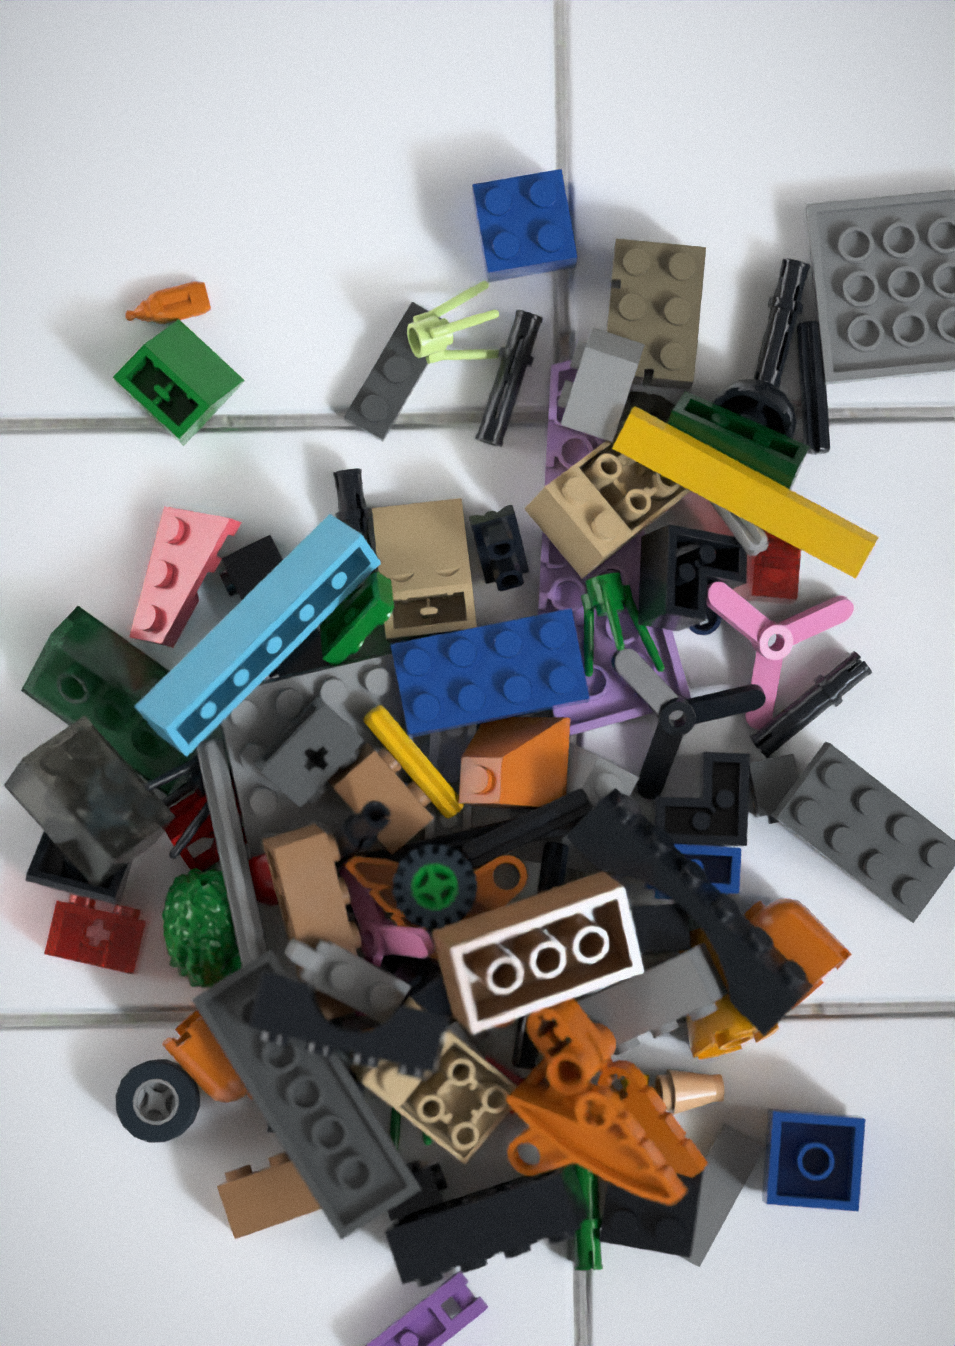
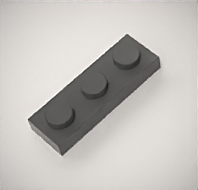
[344,302,442,442]

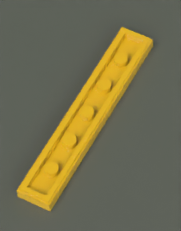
[612,406,879,579]

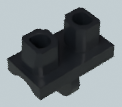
[468,505,529,592]

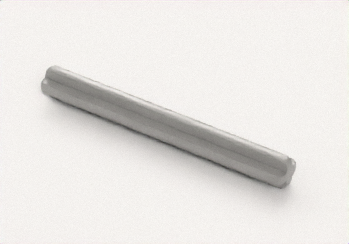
[196,739,267,966]

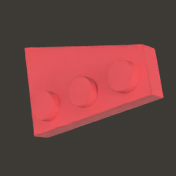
[129,506,242,648]

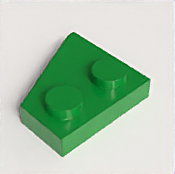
[320,571,394,665]

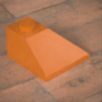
[459,717,570,809]

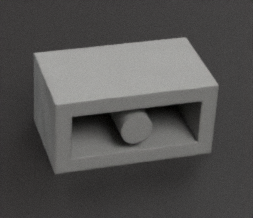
[557,327,645,442]

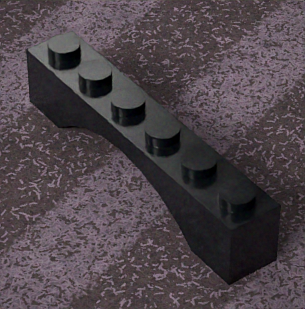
[566,788,814,1036]

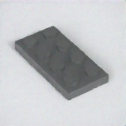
[771,741,955,923]

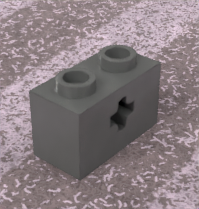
[254,695,365,808]

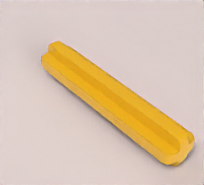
[363,705,464,819]

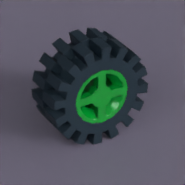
[393,845,477,929]

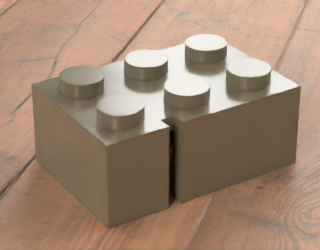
[606,238,706,390]

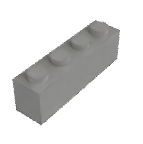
[551,943,728,1056]

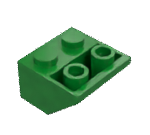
[112,319,245,447]

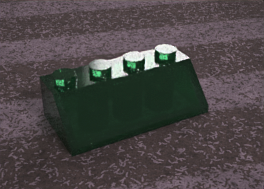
[21,606,216,796]

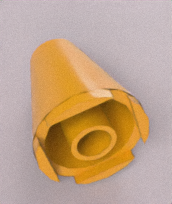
[678,928,780,1060]

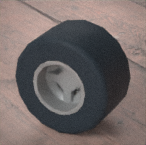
[115,1059,200,1143]

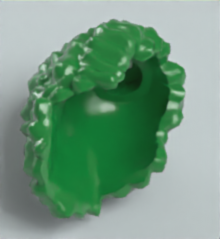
[162,868,242,989]

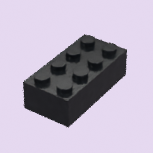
[384,1163,590,1287]

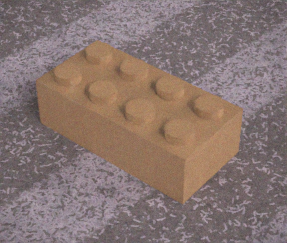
[432,871,644,1034]

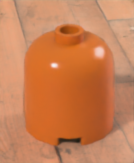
[743,898,852,1010]
[162,1009,253,1103]

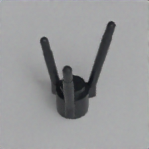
[141,754,233,859]

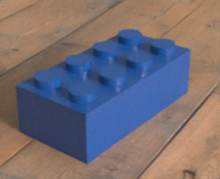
[390,608,590,737]

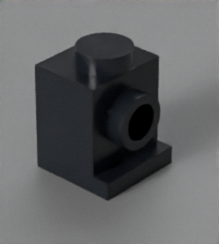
[387,1160,448,1221]

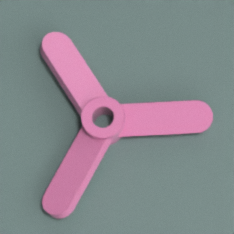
[706,582,854,729]
[339,855,434,1016]

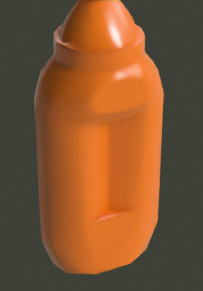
[125,281,211,324]

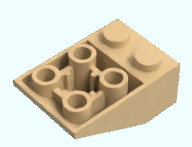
[524,429,691,579]
[372,498,477,643]
[350,996,517,1165]

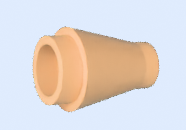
[655,1069,725,1115]

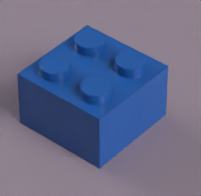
[472,169,578,283]
[762,1108,866,1212]

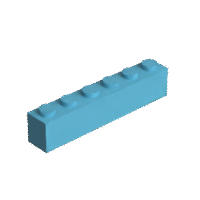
[135,514,381,757]

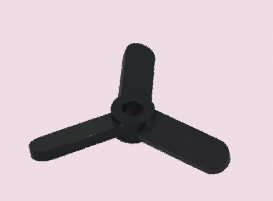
[611,648,766,799]

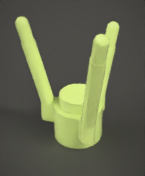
[407,281,499,364]

